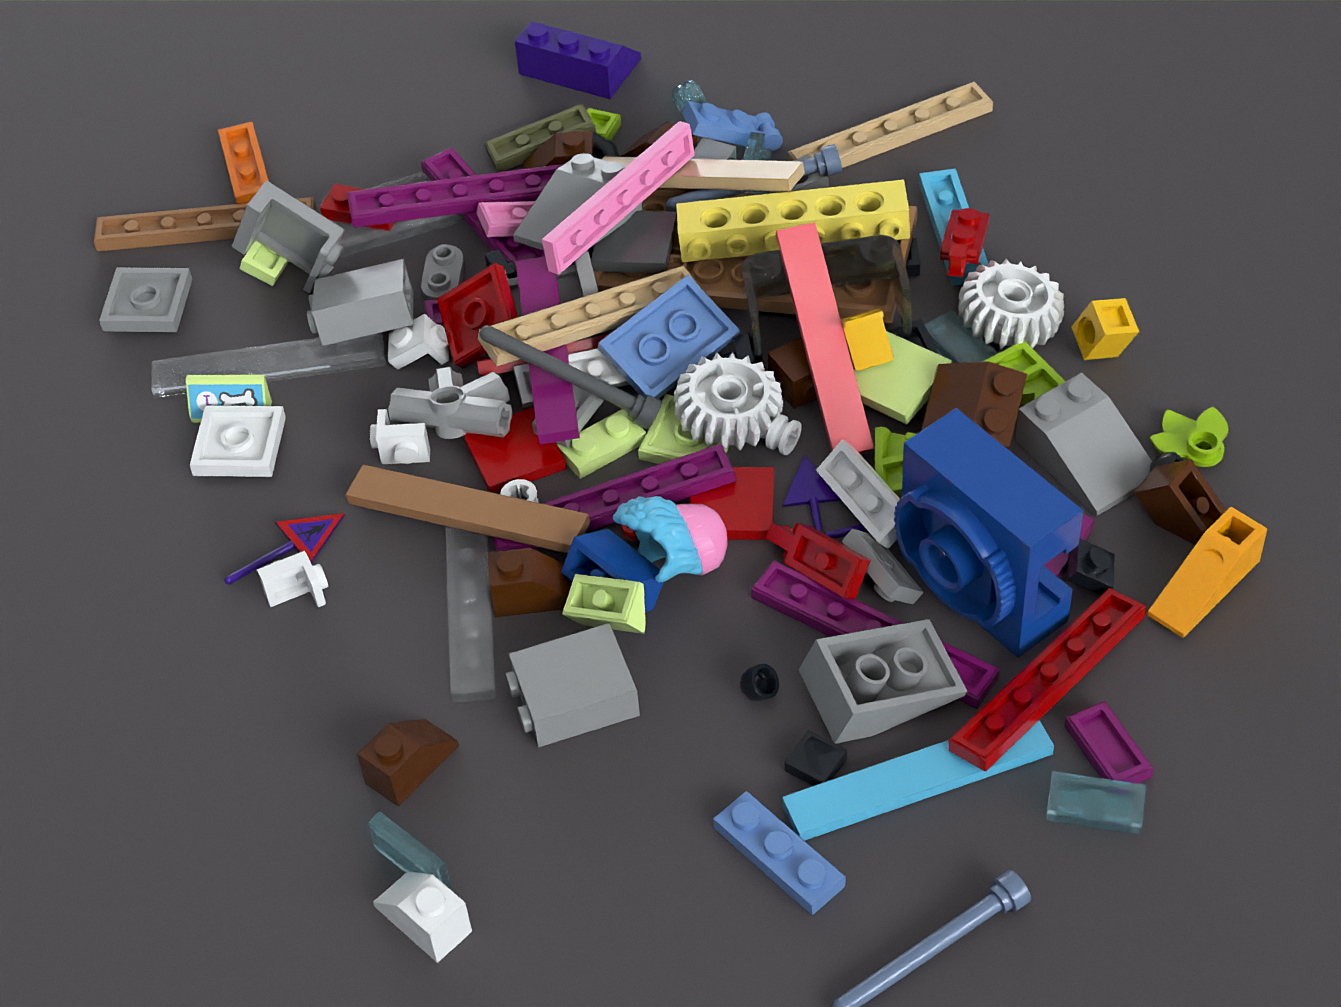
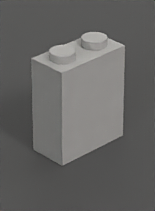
[307,259,413,346]
[505,623,640,747]

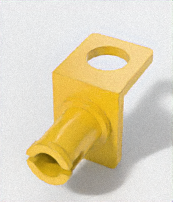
[841,308,894,371]

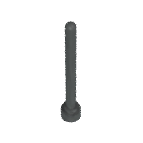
[479,325,662,430]

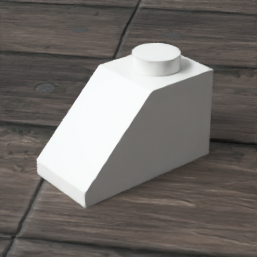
[373,871,472,963]

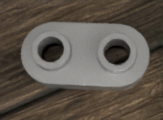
[421,244,465,301]

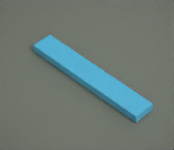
[782,720,1054,841]

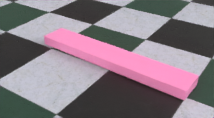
[542,121,695,275]

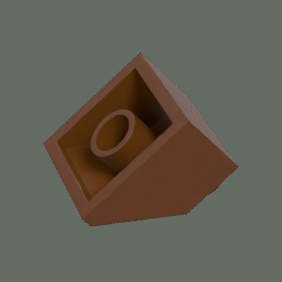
[920,361,1027,449]

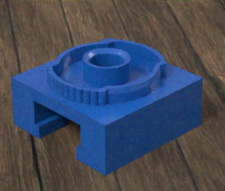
[894,408,1084,658]

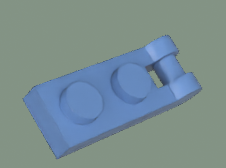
[682,101,783,152]

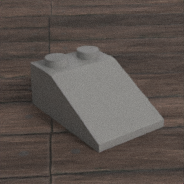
[513,153,643,251]
[1015,373,1152,517]
[799,619,968,744]

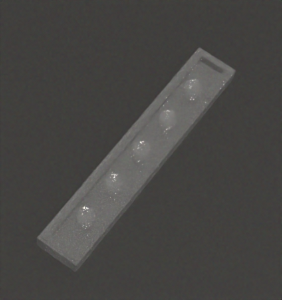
[151,332,386,398]
[445,490,496,703]

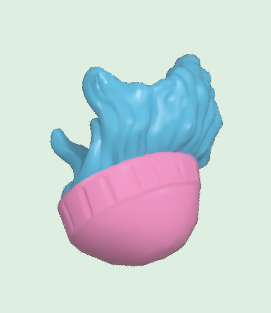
[613,496,728,582]

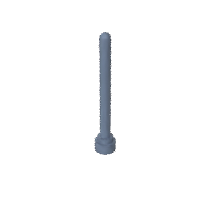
[666,144,842,212]
[832,869,1031,1007]

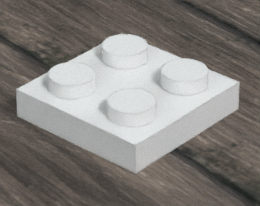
[190,406,286,477]

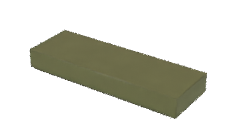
[484,104,597,172]

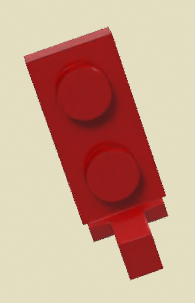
[940,208,990,277]
[765,523,871,599]

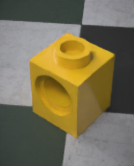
[1071,298,1139,360]

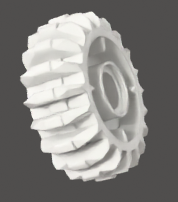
[958,259,1065,349]
[674,352,783,451]

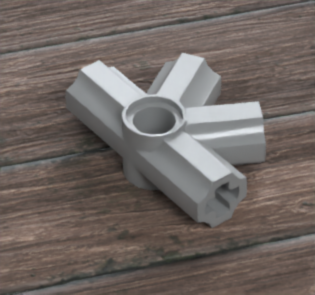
[388,367,512,439]

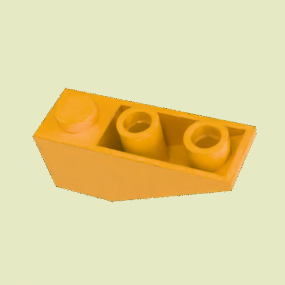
[1147,507,1268,638]

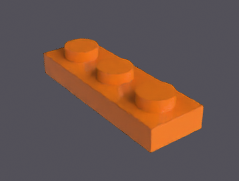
[218,122,269,204]

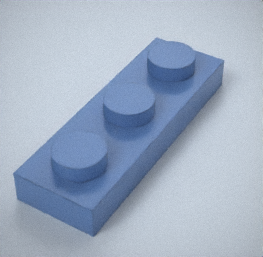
[713,791,846,915]

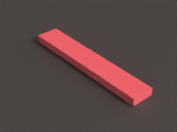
[776,222,874,455]

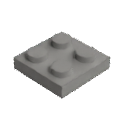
[99,267,192,332]

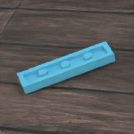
[919,168,988,286]

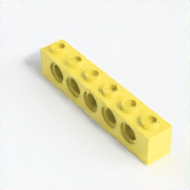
[676,180,910,263]

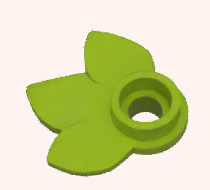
[1150,407,1229,467]

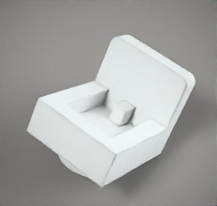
[388,314,449,370]
[370,409,430,464]
[257,551,329,607]

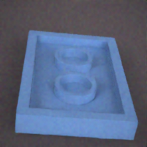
[598,275,740,399]

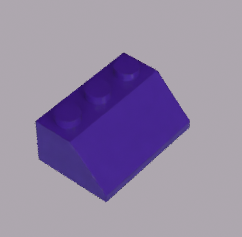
[514,21,641,99]

